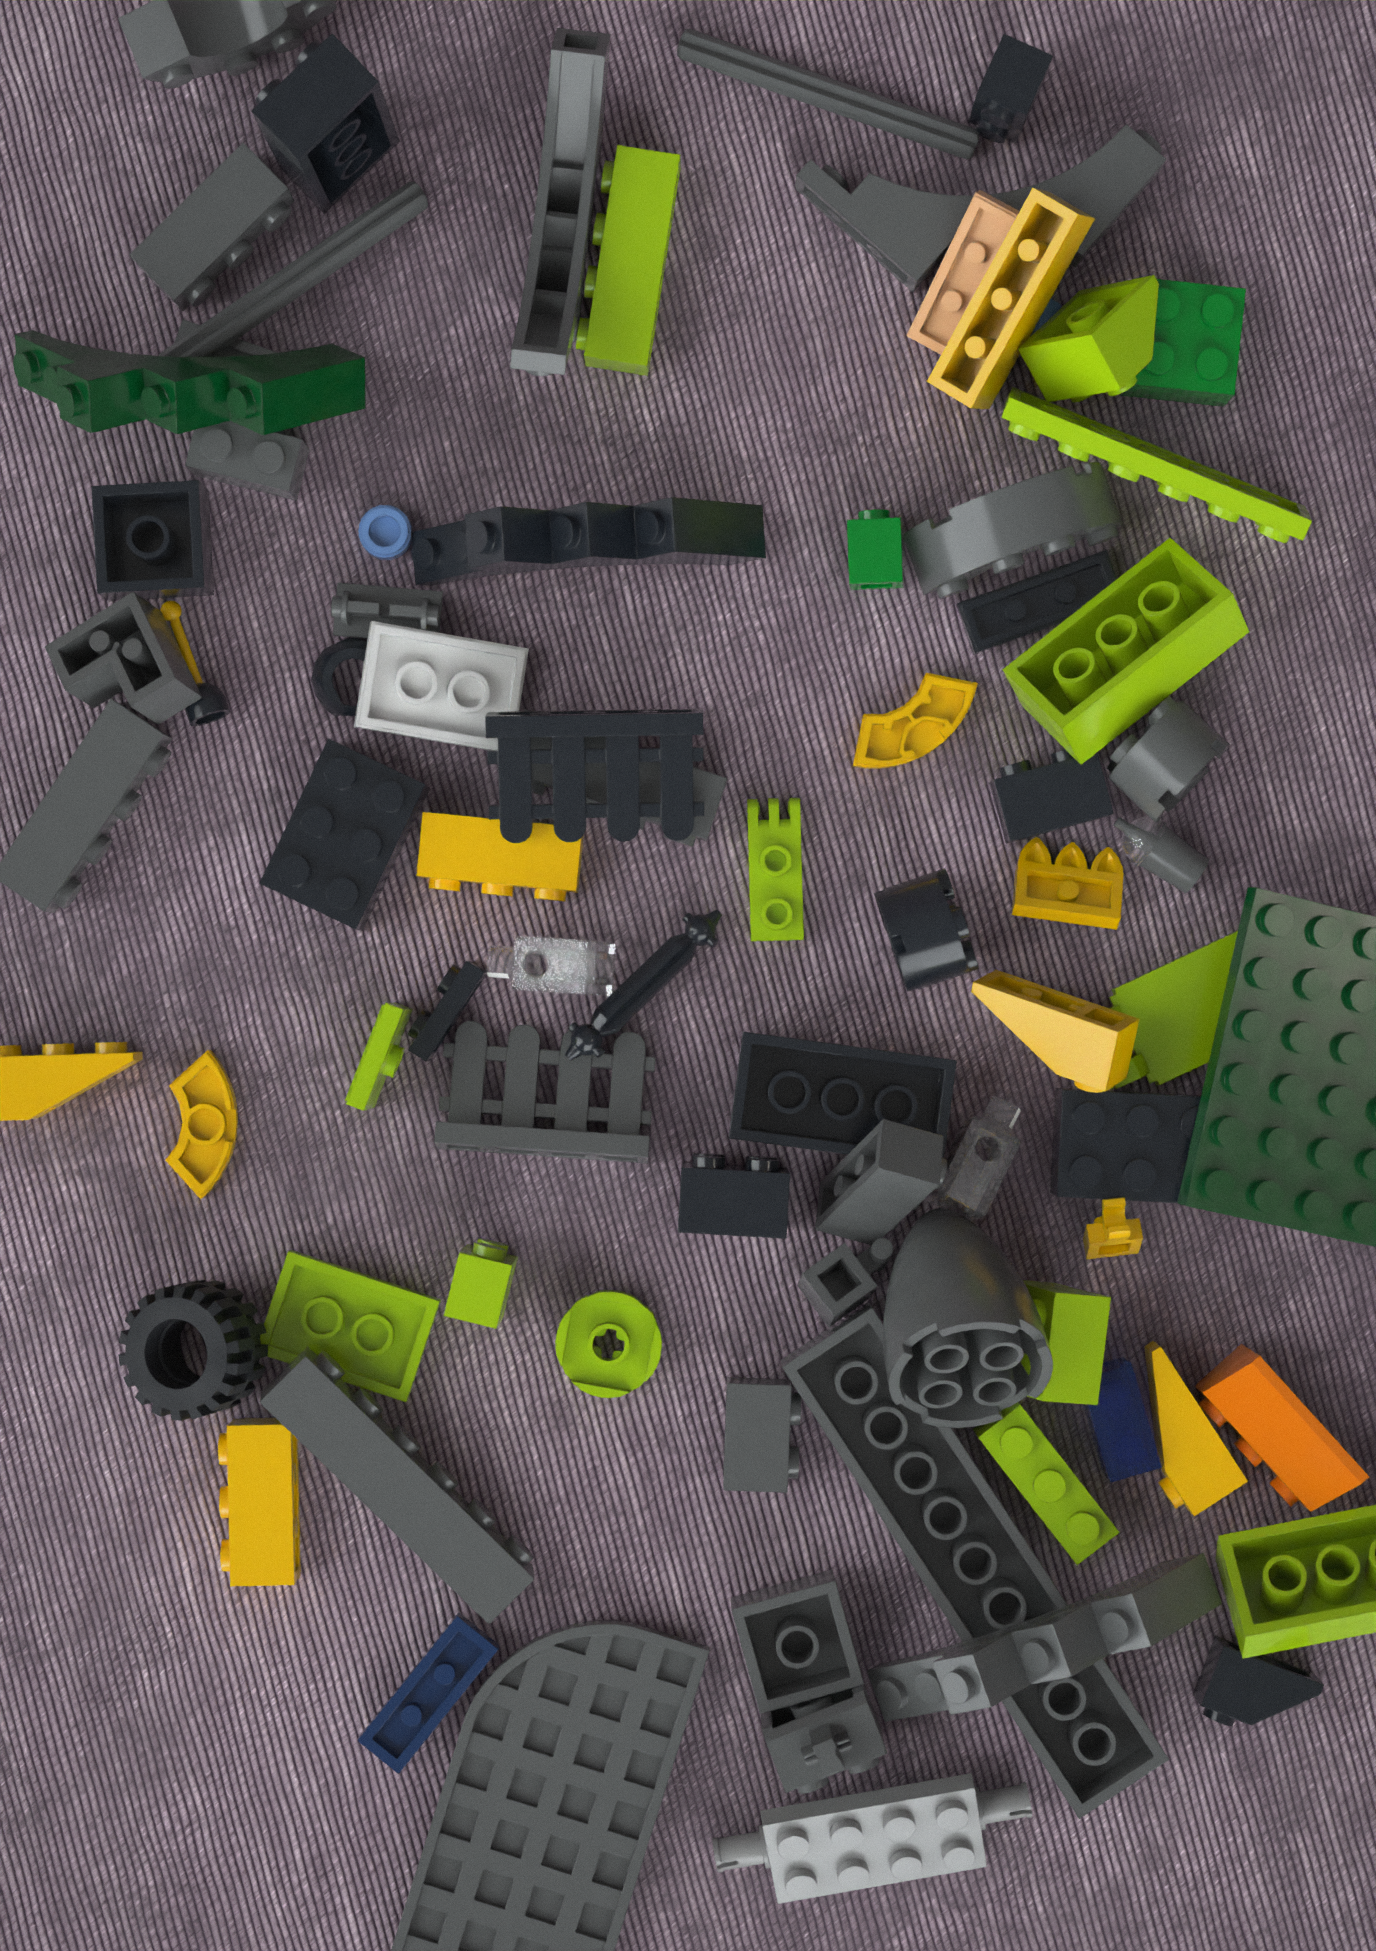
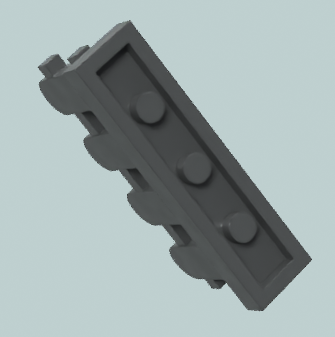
[434,1021,655,1164]

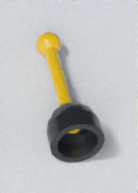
[160,600,230,726]

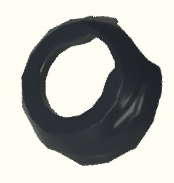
[311,637,367,717]

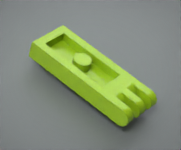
[747,798,804,942]

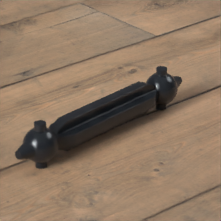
[565,910,722,1061]

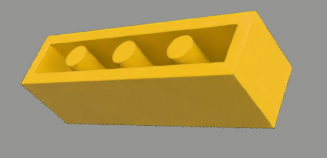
[927,188,1095,409]

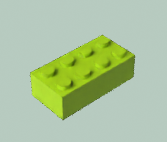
[1002,538,1250,765]
[1215,1505,1376,1659]

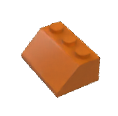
[1195,1344,1369,1512]

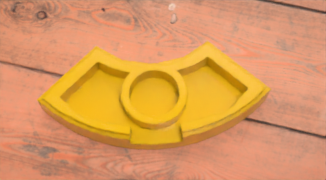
[165,1049,238,1199]

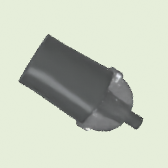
[1113,817,1210,894]

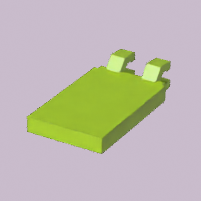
[1109,930,1238,1089]

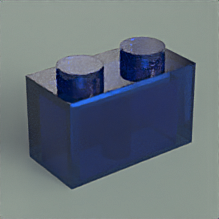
[1082,1357,1162,1483]

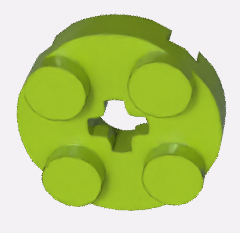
[555,1290,662,1398]

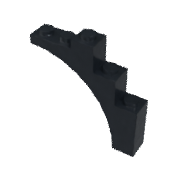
[412,497,766,586]

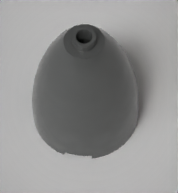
[883,1208,1053,1428]

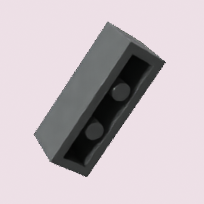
[129,143,295,312]
[815,1119,947,1245]

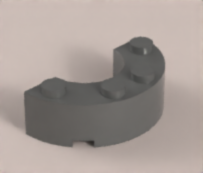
[118,0,337,89]
[903,462,1123,599]

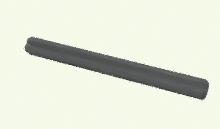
[677,28,979,159]
[159,181,428,357]

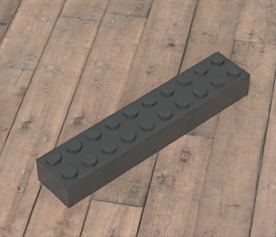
[780,1302,1169,1819]

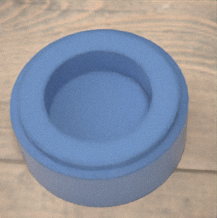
[358,505,413,560]

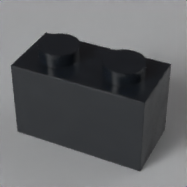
[968,34,1053,144]
[989,750,1114,844]

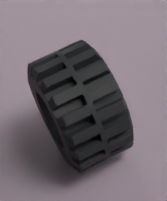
[118,1279,268,1421]

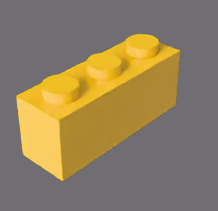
[416,812,584,902]
[218,1418,301,1587]

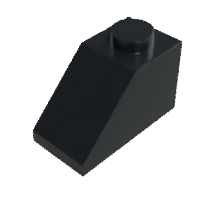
[1193,1635,1324,1727]

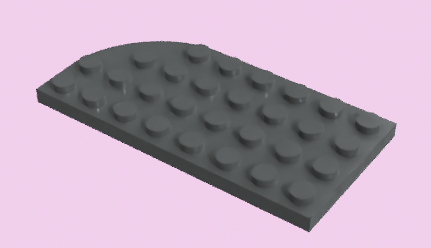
[391,1620,709,1951]

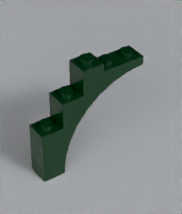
[13,330,366,435]

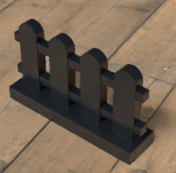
[485,708,704,843]

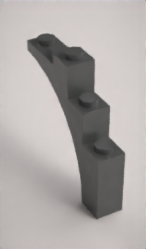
[510,28,611,376]
[867,1553,1222,1722]

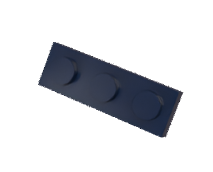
[357,1612,500,1774]

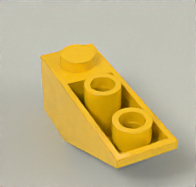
[0,1042,143,1121]

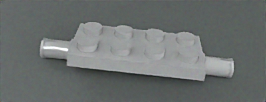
[712,1773,1032,1904]

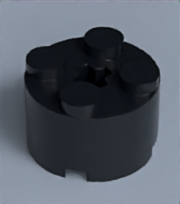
[874,868,979,992]

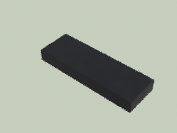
[956,550,1117,655]

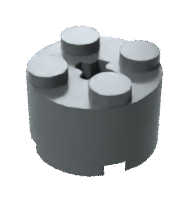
[1107,696,1230,823]

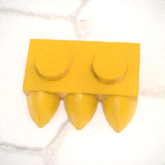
[1012,837,1124,930]

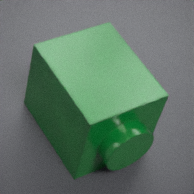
[847,509,904,590]

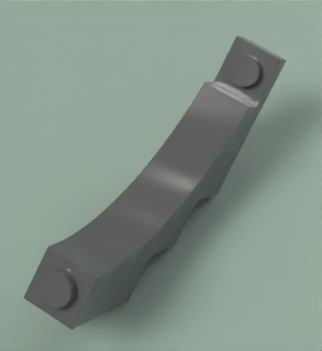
[795,124,1167,292]

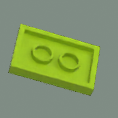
[260,1250,441,1402]

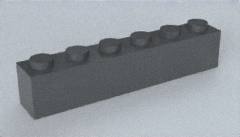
[260,1346,535,1624]

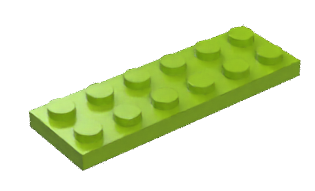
[1001,387,1312,543]

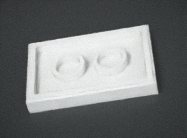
[354,621,529,750]

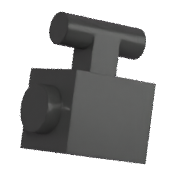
[797,1238,893,1328]

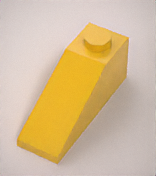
[971,970,1140,1093]
[1144,1341,1248,1516]

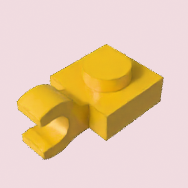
[1083,1197,1143,1260]

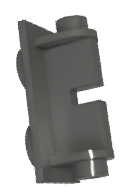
[331,583,443,639]

